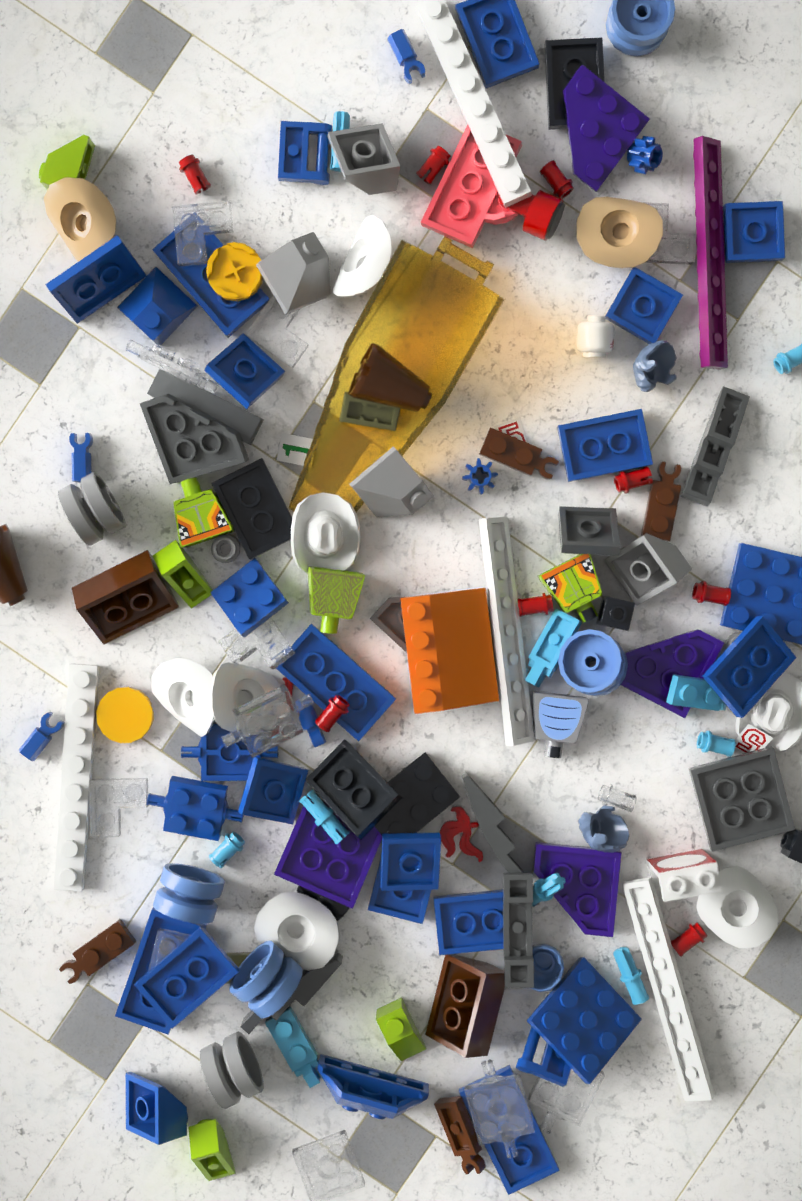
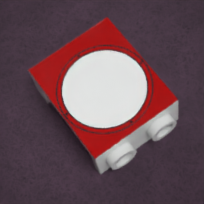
[646,849,722,902]

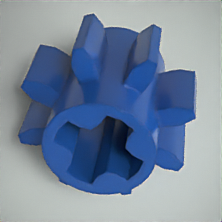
[627,136,663,174]
[462,458,498,495]

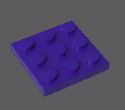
[274,796,382,909]

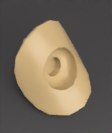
[44,177,116,262]
[576,197,663,268]

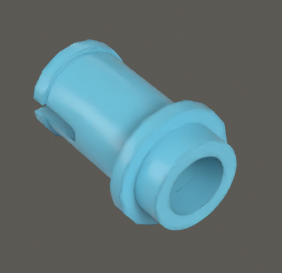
[773,344,802,374]
[697,731,736,757]
[209,831,245,868]

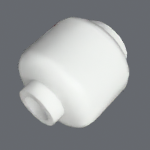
[576,316,615,358]

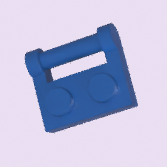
[278,121,332,185]
[516,1026,571,1087]

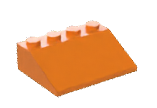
[400,588,499,714]

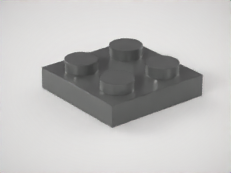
[558,506,621,555]

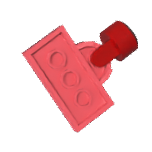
[421,125,565,248]

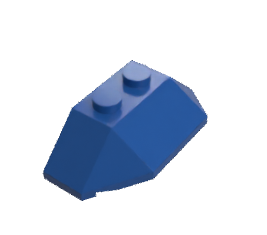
[317,1054,429,1119]

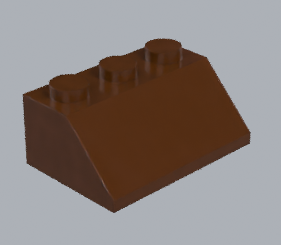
[72,550,179,645]
[425,954,505,1058]

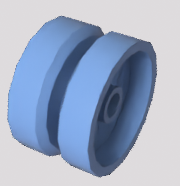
[606,0,675,57]
[558,629,628,697]
[153,863,225,924]
[229,941,303,1018]

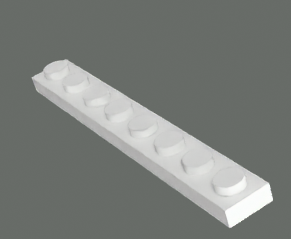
[416,0,532,208]
[479,516,535,746]
[54,664,100,892]
[622,877,715,1102]

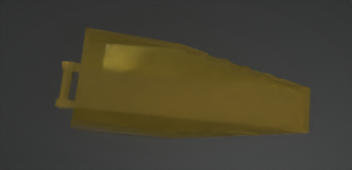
[288,236,506,513]

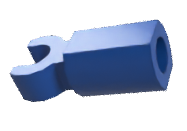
[387,29,425,84]
[69,433,93,482]
[292,697,326,747]
[19,711,65,761]

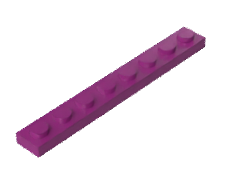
[693,136,728,370]

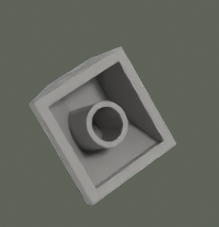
[328,123,400,195]
[256,232,331,315]
[350,446,434,517]
[605,533,692,606]

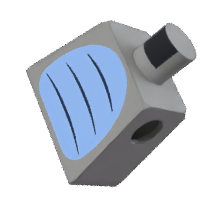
[532,691,589,758]

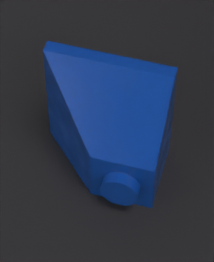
[117,267,198,347]
[126,1072,188,1145]

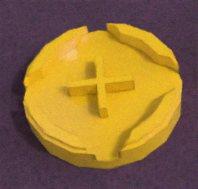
[206,242,263,301]
[96,687,154,743]

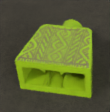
[308,566,365,634]

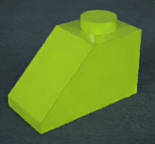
[39,135,95,190]
[153,540,213,609]
[376,997,426,1061]
[188,1119,235,1181]

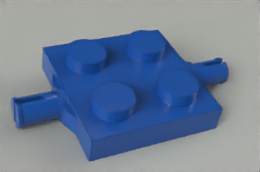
[181,723,279,781]
[147,776,244,841]

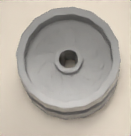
[58,472,126,546]
[200,1031,264,1109]

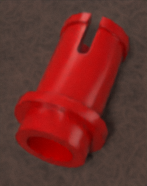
[416,146,451,185]
[179,154,211,194]
[540,160,574,199]
[614,466,653,494]
[692,581,731,606]
[517,593,554,617]
[315,695,350,732]
[671,922,708,957]

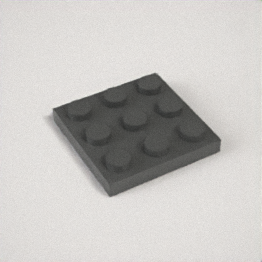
[689,746,795,852]

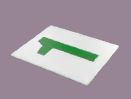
[277,433,315,467]

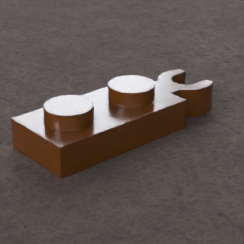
[479,427,559,479]
[641,462,681,541]
[59,919,136,984]
[434,1096,486,1174]

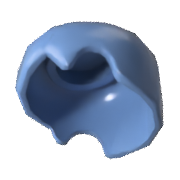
[531,944,564,992]

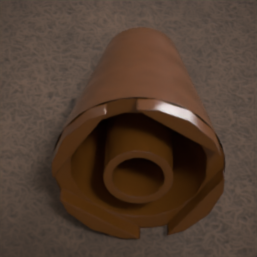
[348,343,432,412]
[0,524,28,606]

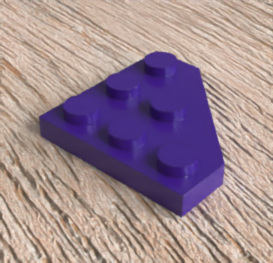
[563,64,650,192]
[621,629,724,718]
[533,842,622,937]

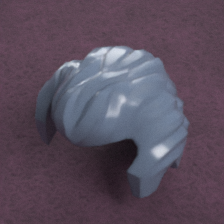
[633,341,677,392]
[578,806,629,853]

